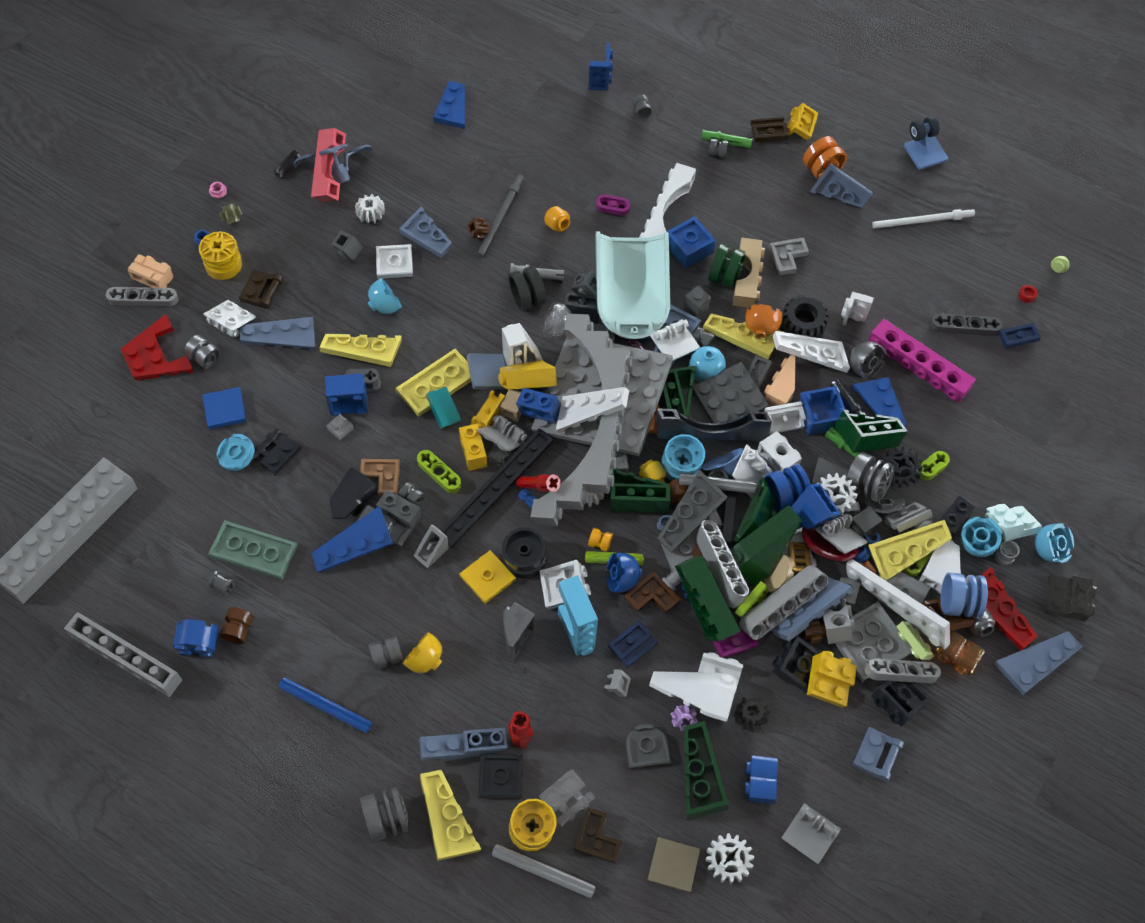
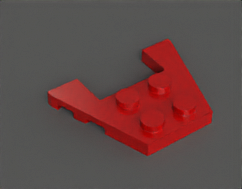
[121,315,194,381]

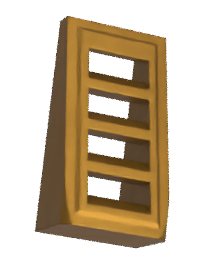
[788,542,811,577]

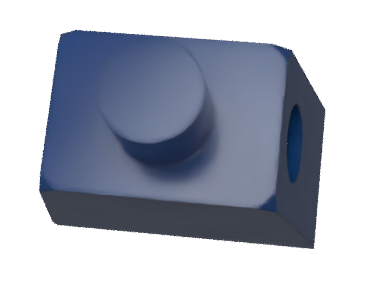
[792,483,841,529]

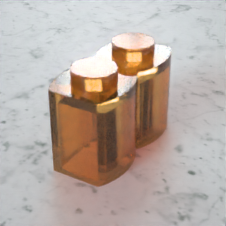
[934,631,985,675]

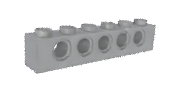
[64,612,182,697]

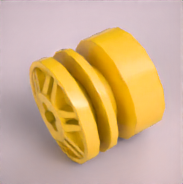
[199,231,242,280]
[509,799,557,852]

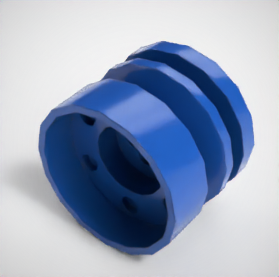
[764,464,810,513]

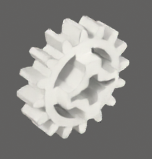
[817,473,857,515]
[705,833,754,884]

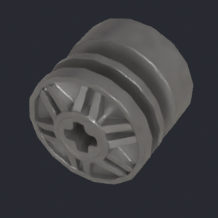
[846,452,894,502]
[360,787,408,843]

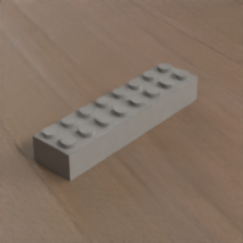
[0,457,138,604]

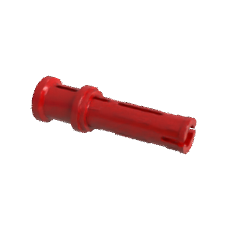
[516,474,561,492]

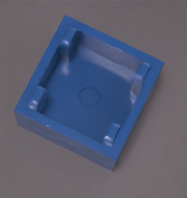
[667,216,716,268]
[325,373,368,416]
[798,386,845,436]

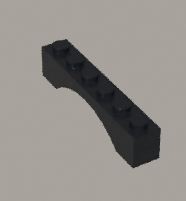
[654,409,772,442]

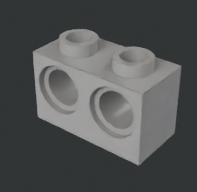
[823,597,856,644]

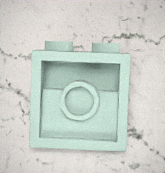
[985,504,1042,541]

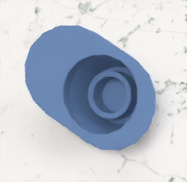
[701,448,744,478]

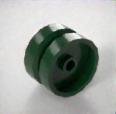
[708,243,746,289]

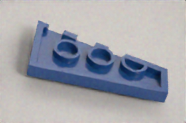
[311,507,393,573]

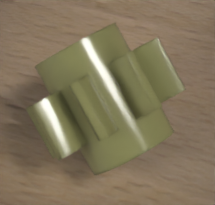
[219,203,242,224]

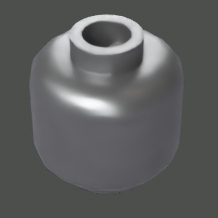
[968,609,995,637]

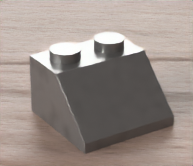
[502,602,535,661]

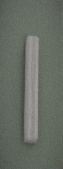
[492,844,595,898]

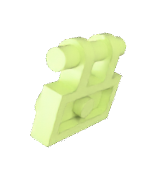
[896,621,935,661]

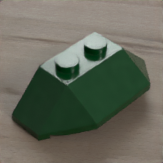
[731,477,778,549]

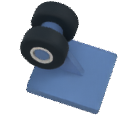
[904,116,949,170]

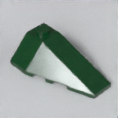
[730,505,802,587]

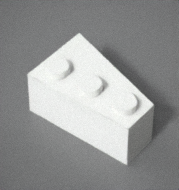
[502,323,543,366]

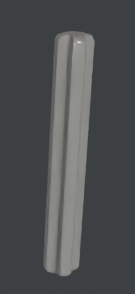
[679,474,756,494]

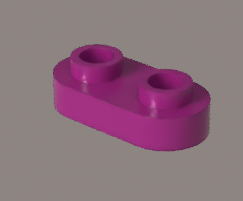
[596,194,630,216]

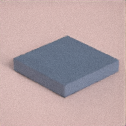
[467,353,506,389]

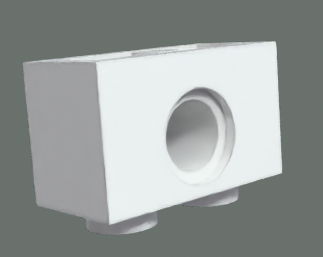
[757,431,802,472]

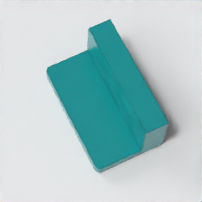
[426,386,461,429]

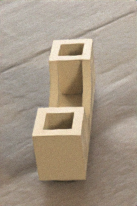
[733,238,765,308]

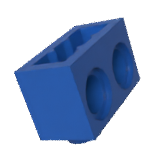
[516,388,561,424]

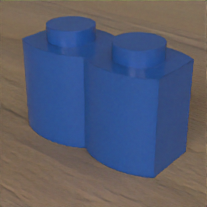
[744,755,778,804]

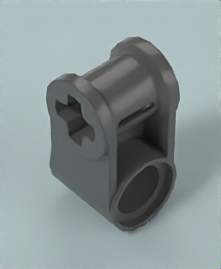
[345,368,381,392]

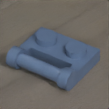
[852,727,904,781]

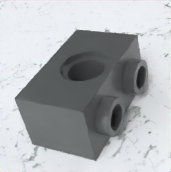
[376,490,422,531]

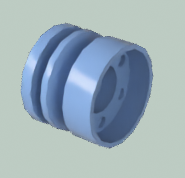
[940,572,988,618]

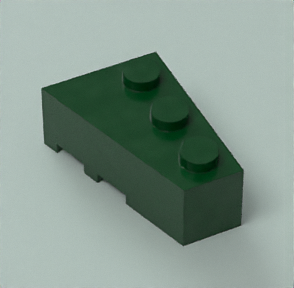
[660,366,695,418]
[834,410,908,453]
[610,468,670,513]

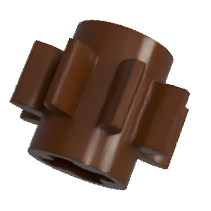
[467,217,489,239]
[803,619,826,644]

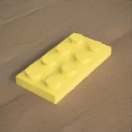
[396,349,471,417]

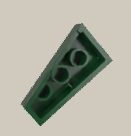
[675,555,740,641]

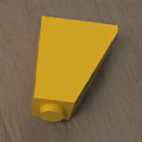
[498,360,557,390]

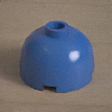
[606,552,642,593]

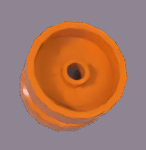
[802,136,847,180]

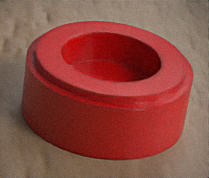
[1018,285,1038,303]

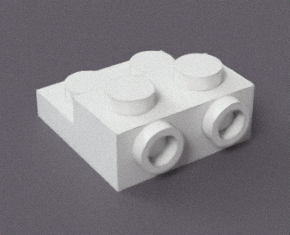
[540,560,591,610]

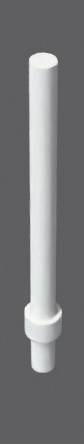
[872,209,975,229]

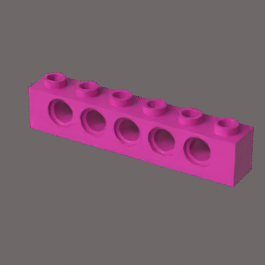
[868,319,976,403]

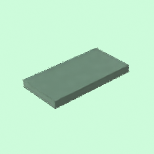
[208,520,298,580]

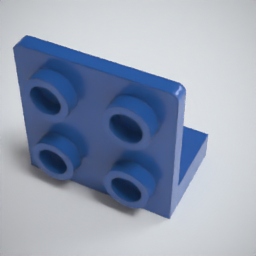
[588,43,613,90]

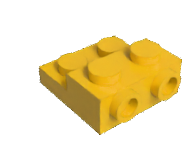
[807,651,857,708]

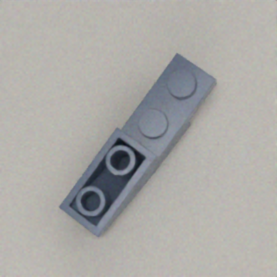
[419,728,508,761]

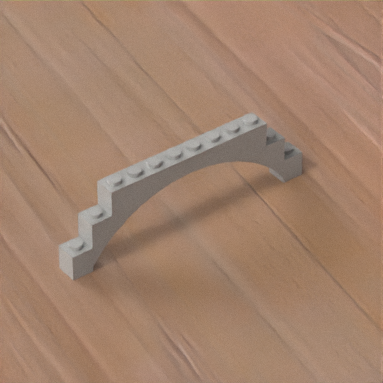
[530,314,632,526]

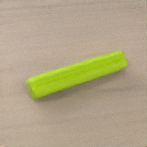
[585,551,644,566]

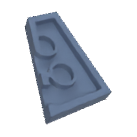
[399,207,452,258]

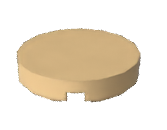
[764,554,795,593]

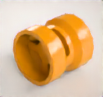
[588,528,613,552]

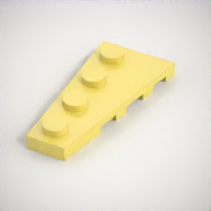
[703,313,783,360]
[320,334,402,367]
[868,520,952,581]
[420,770,481,861]

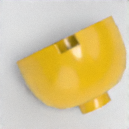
[403,632,442,674]

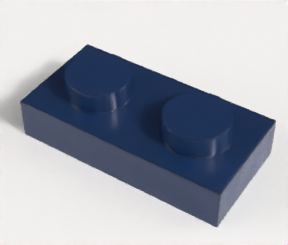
[998,323,1041,349]

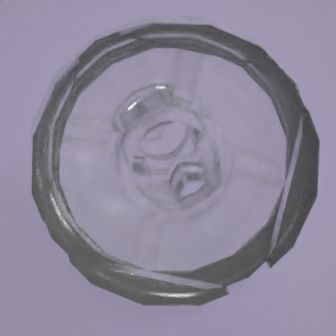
[542,301,571,339]

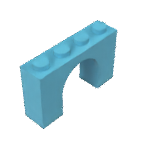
[558,575,598,656]

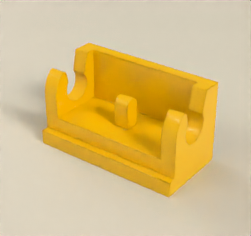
[470,390,505,429]

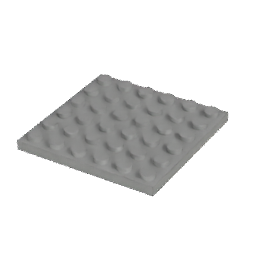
[531,337,673,456]

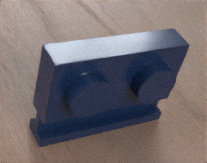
[608,620,658,669]

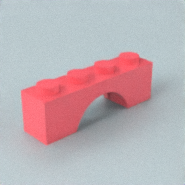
[311,128,346,202]

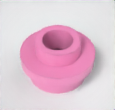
[209,182,227,198]

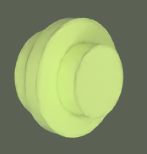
[1051,256,1069,273]

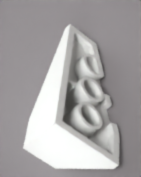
[649,671,738,722]

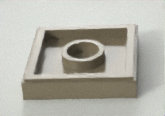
[647,837,700,893]

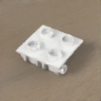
[204,300,256,337]
[650,319,700,361]
[732,445,773,499]

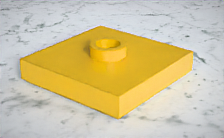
[459,550,516,604]

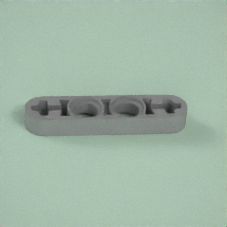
[106,287,178,307]
[865,659,941,683]

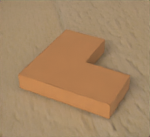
[360,459,400,496]

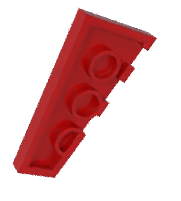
[981,567,1037,650]

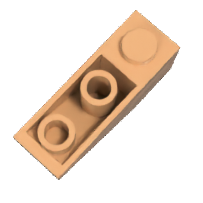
[763,354,795,407]

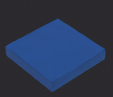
[202,387,247,429]

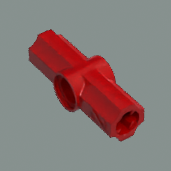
[507,711,534,749]

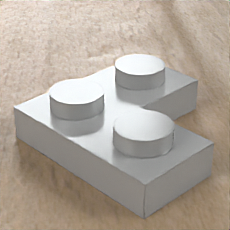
[769,238,809,275]

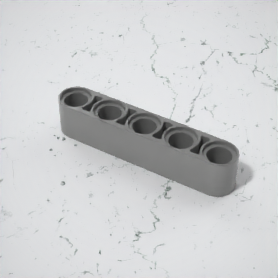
[695,520,749,609]
[739,565,829,640]

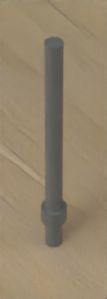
[477,174,524,258]

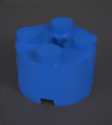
[173,619,219,658]

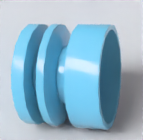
[661,434,705,481]

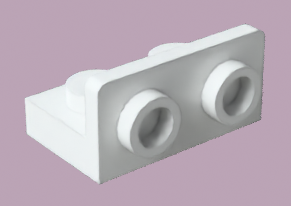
[840,292,874,325]
[698,652,743,692]

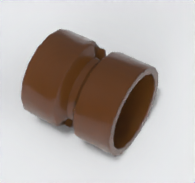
[219,607,254,645]

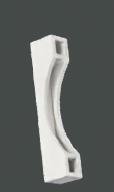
[639,163,696,238]

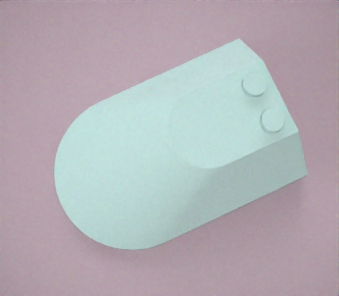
[595,232,670,339]

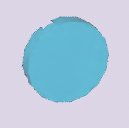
[217,434,255,471]

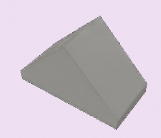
[413,525,449,568]

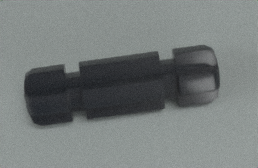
[274,150,301,178]

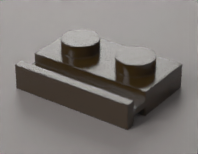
[750,117,789,142]

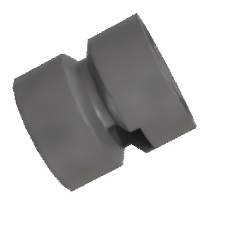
[184,335,221,369]
[368,636,404,670]

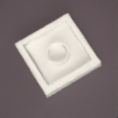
[376,244,413,279]

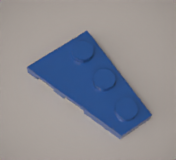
[433,81,465,129]
[852,377,907,427]

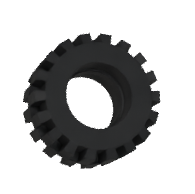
[780,295,829,338]

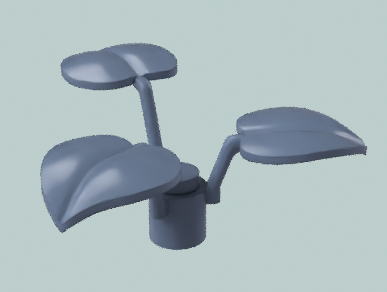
[294,144,373,183]

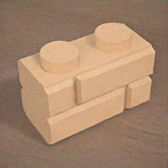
[128,254,173,288]

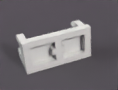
[764,401,806,434]

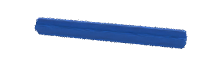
[279,678,372,733]

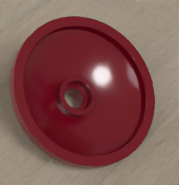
[801,524,859,562]

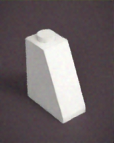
[919,540,961,594]

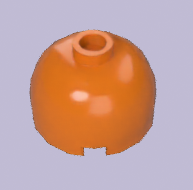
[745,304,783,338]

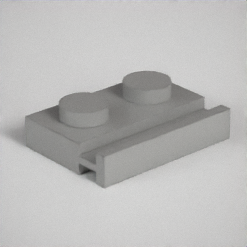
[883,502,933,532]

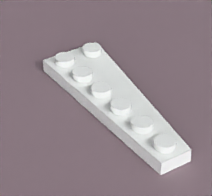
[846,559,950,649]

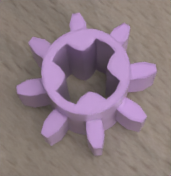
[671,705,698,731]

